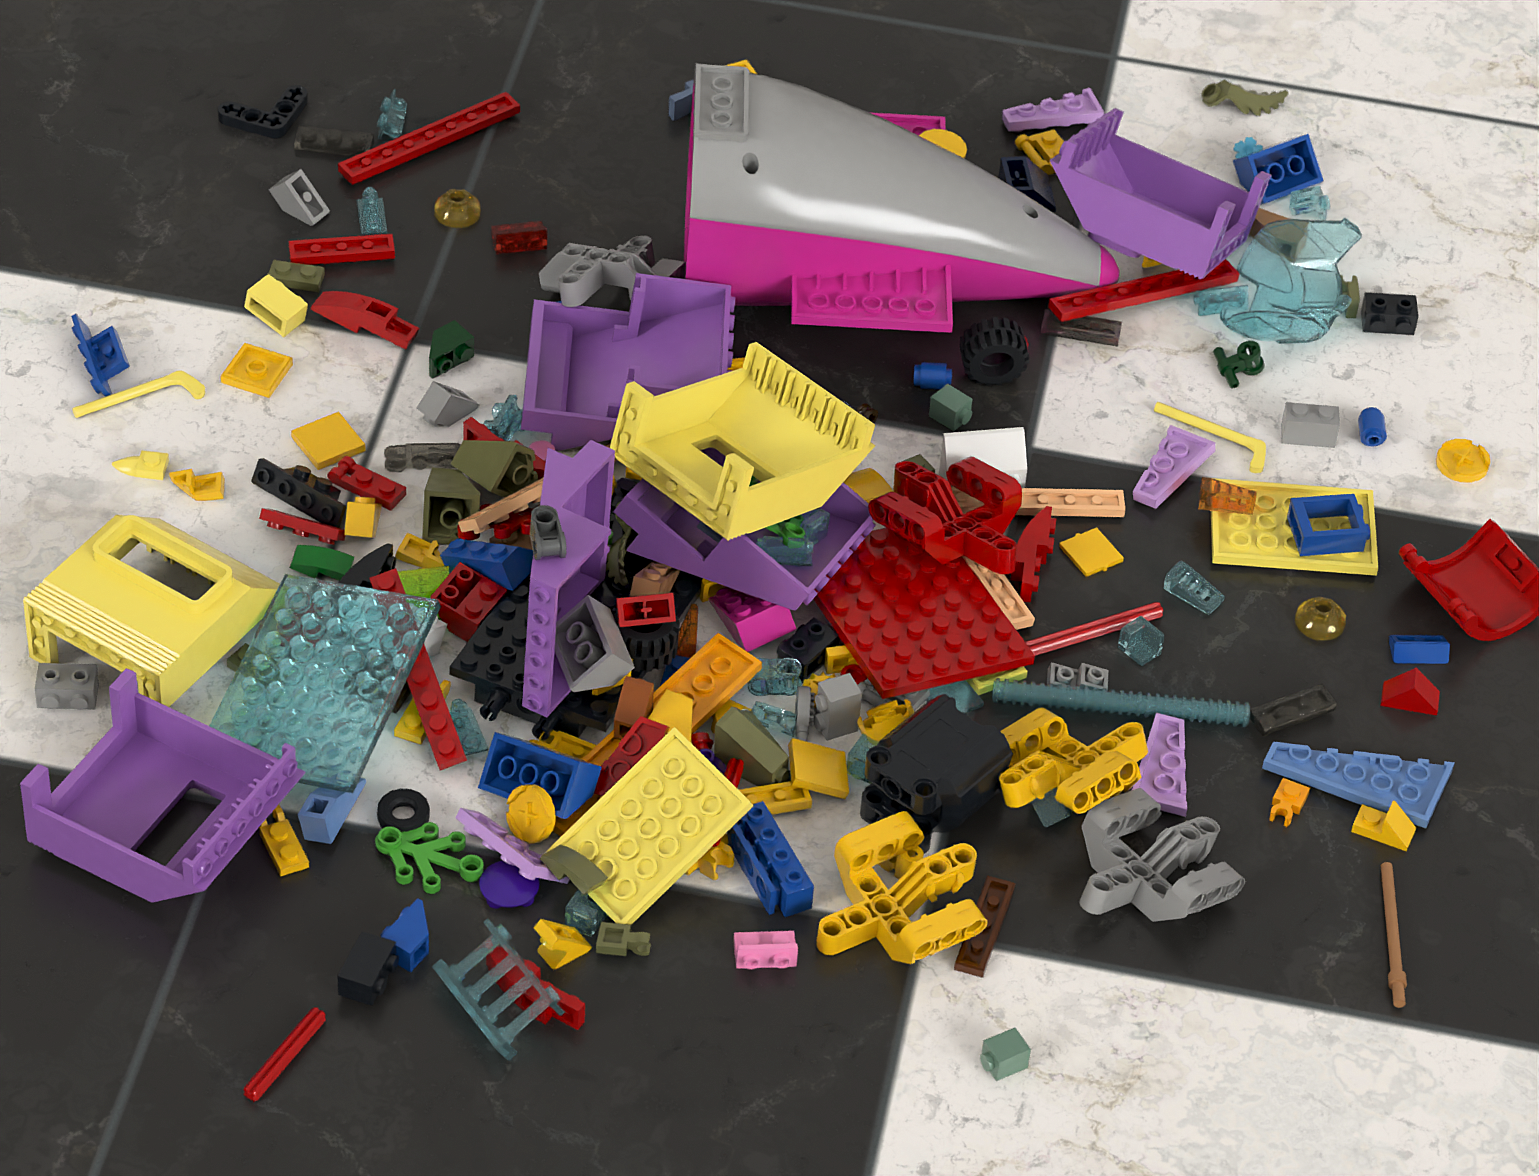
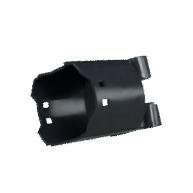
[860,694,1013,855]

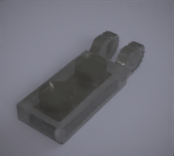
[384,443,461,472]

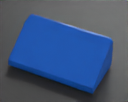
[1389,635,1450,664]

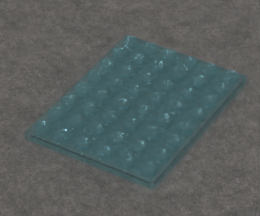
[209,574,441,793]

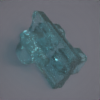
[483,395,525,441]

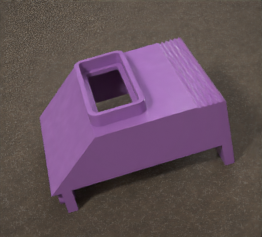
[1050,108,1271,280]
[20,668,306,903]

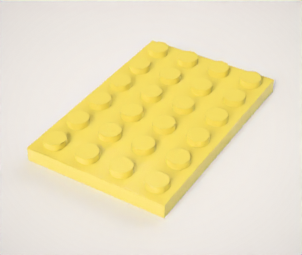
[1210,478,1378,576]
[546,727,753,925]

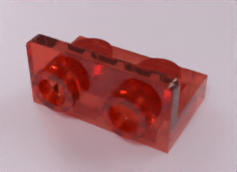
[491,221,547,254]

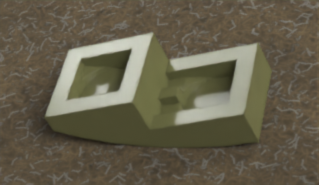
[540,845,608,895]

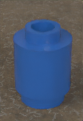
[914,362,952,389]
[1358,407,1387,446]

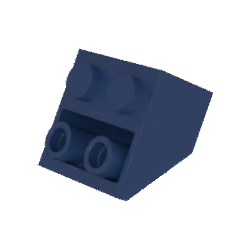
[998,156,1056,212]

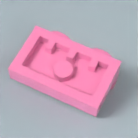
[734,931,798,969]

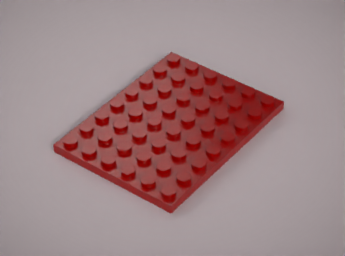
[813,528,1035,699]

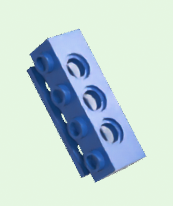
[727,801,814,917]

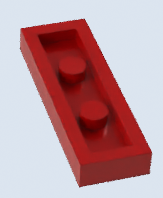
[259,508,346,545]

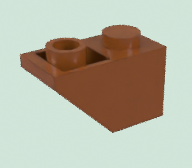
[614,676,654,739]

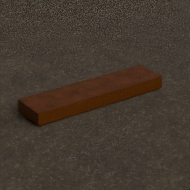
[954,875,1016,978]

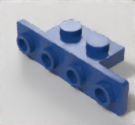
[71,313,130,397]

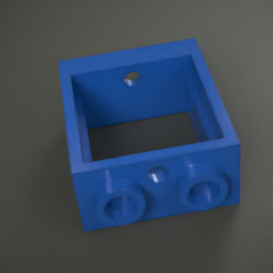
[1287,493,1370,556]

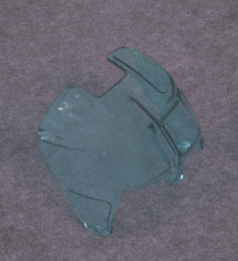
[1220,217,1362,344]

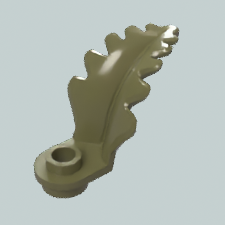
[1201,79,1289,116]
[606,502,638,586]

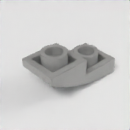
[1046,662,1109,696]

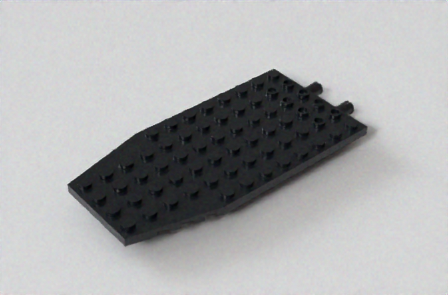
[449,477,703,740]

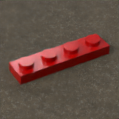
[289,234,395,265]

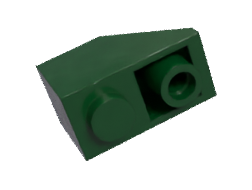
[429,320,474,379]

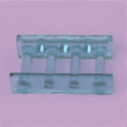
[432,919,565,1061]

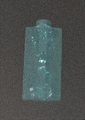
[376,89,407,139]
[357,187,387,235]
[1193,285,1248,316]
[756,535,814,567]
[450,699,489,756]

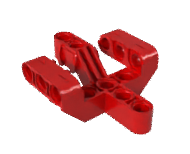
[868,456,1022,574]

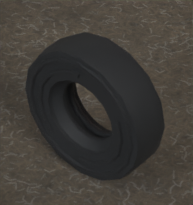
[377,788,430,832]

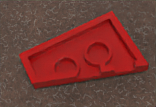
[594,716,670,797]

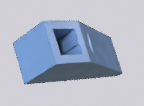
[298,774,366,844]

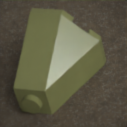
[451,440,538,498]
[422,467,480,544]
[714,707,790,786]

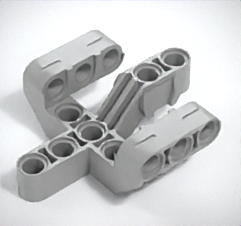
[539,236,686,307]
[1079,788,1245,922]

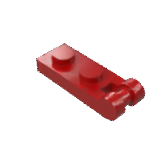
[327,456,406,511]

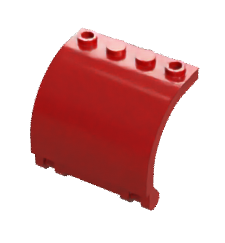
[1399,519,1539,641]

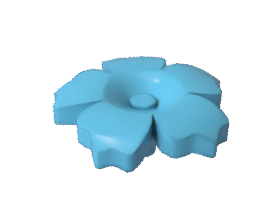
[1233,137,1263,159]

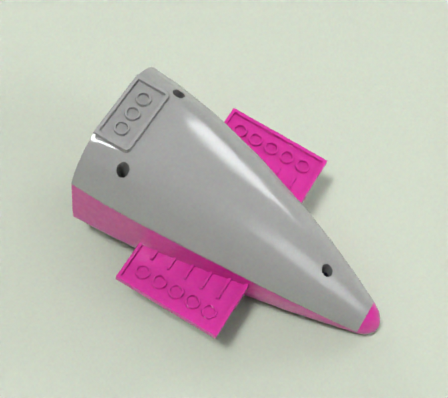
[684,63,1120,333]

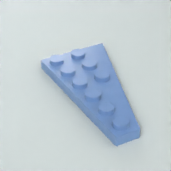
[1262,742,1455,829]

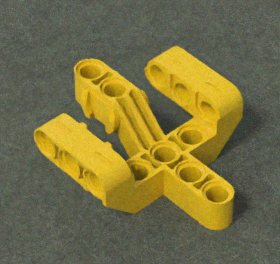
[999,708,1148,814]
[816,811,987,964]

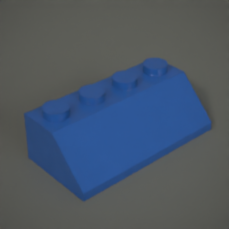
[478,732,602,819]

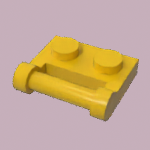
[1015,129,1064,175]

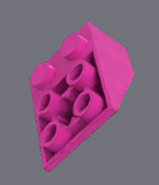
[708,587,797,652]

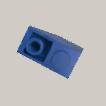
[380,898,429,972]

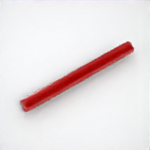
[1025,602,1163,656]

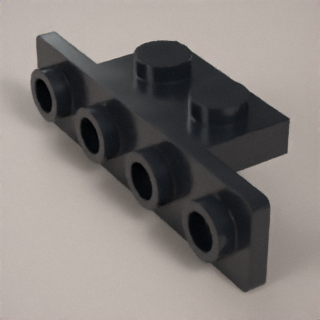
[251,458,346,528]

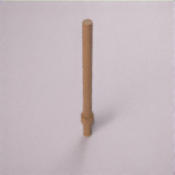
[1381,862,1407,1008]

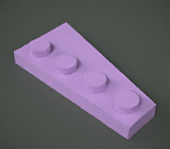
[1002,88,1104,132]
[1133,425,1215,509]
[1132,713,1187,817]
[455,808,570,884]

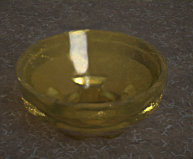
[434,189,481,228]
[1295,596,1346,640]

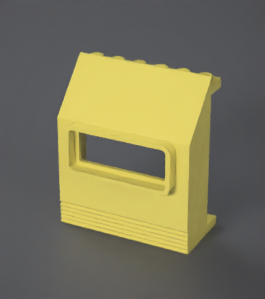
[610,342,876,541]
[23,515,292,707]

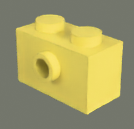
[244,274,308,337]

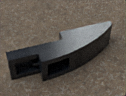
[331,543,397,638]

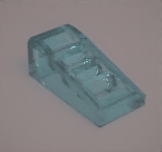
[1163,560,1225,615]

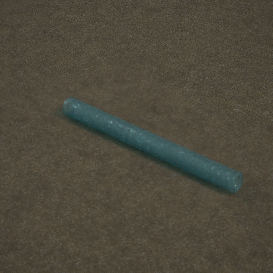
[992,678,1250,727]

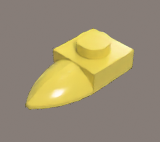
[112,450,169,480]

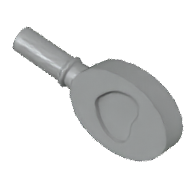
[795,686,814,742]

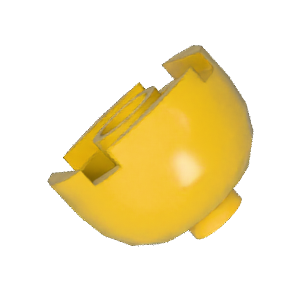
[857,699,915,747]

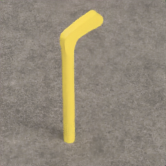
[72,370,205,418]
[1154,402,1266,473]

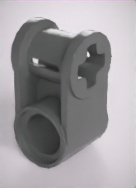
[530,505,567,560]

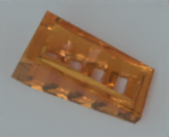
[1198,477,1257,515]
[676,604,698,658]

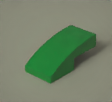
[289,545,354,581]

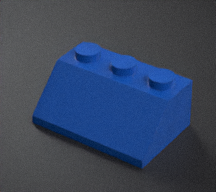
[1232,134,1324,204]
[440,539,533,590]

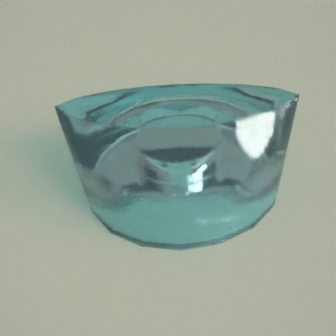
[751,701,797,737]

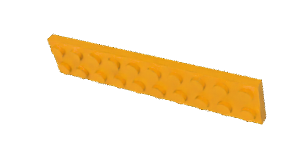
[553,633,762,837]

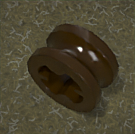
[856,403,878,423]

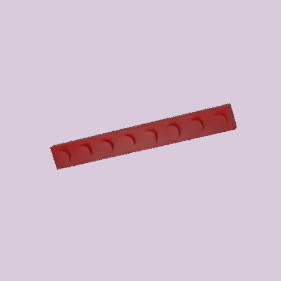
[338,92,520,185]
[1048,259,1240,322]
[370,568,467,771]

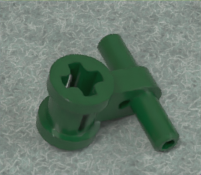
[1213,341,1265,388]

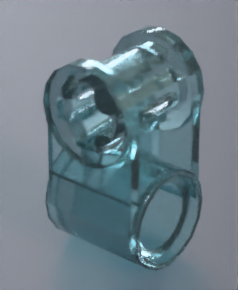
[748,658,802,696]

